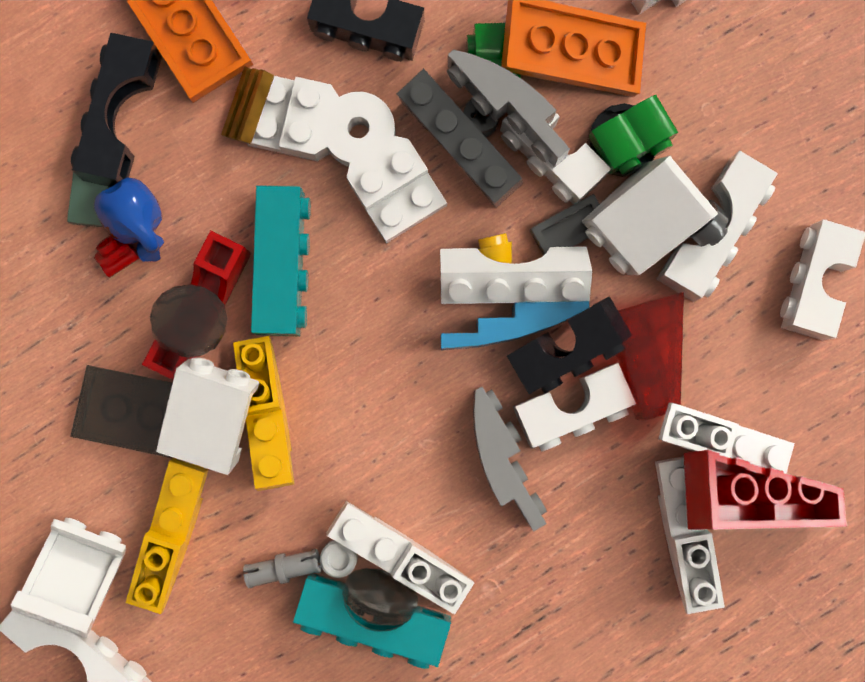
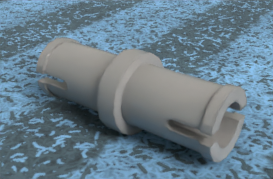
[243,549,322,588]

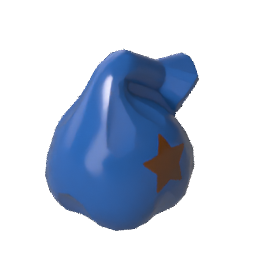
[94,177,164,262]

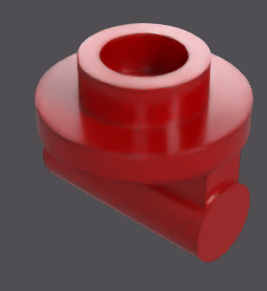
[94,236,140,278]

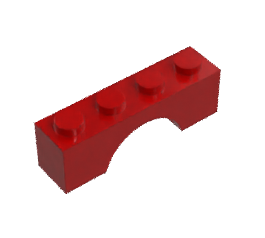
[142,230,251,380]

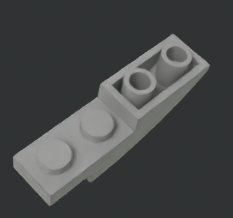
[447,50,570,167]
[473,387,547,531]

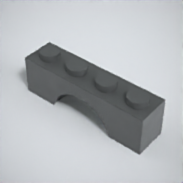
[396,69,523,208]

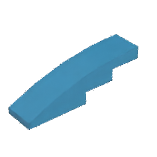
[441,301,589,350]

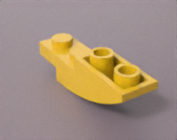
[233,336,295,491]
[125,458,209,614]

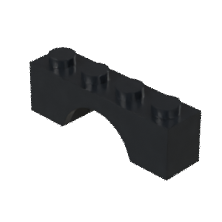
[71,33,162,187]

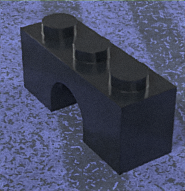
[307,0,424,61]
[507,296,632,394]

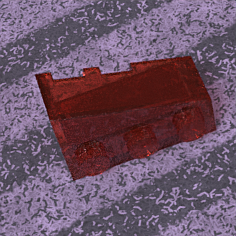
[616,292,684,420]

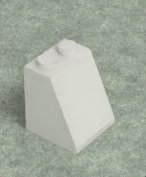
[582,156,718,275]

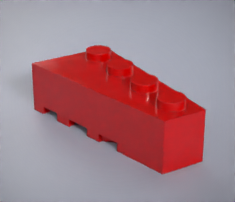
[683,450,847,530]

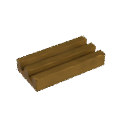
[221,67,274,144]

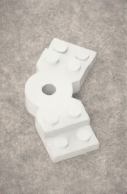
[247,76,447,243]

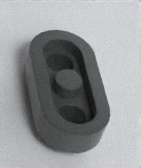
[690,199,728,246]

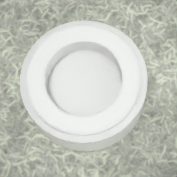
[320,540,358,578]

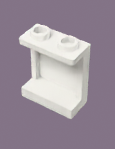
[156,358,259,475]
[11,518,126,638]

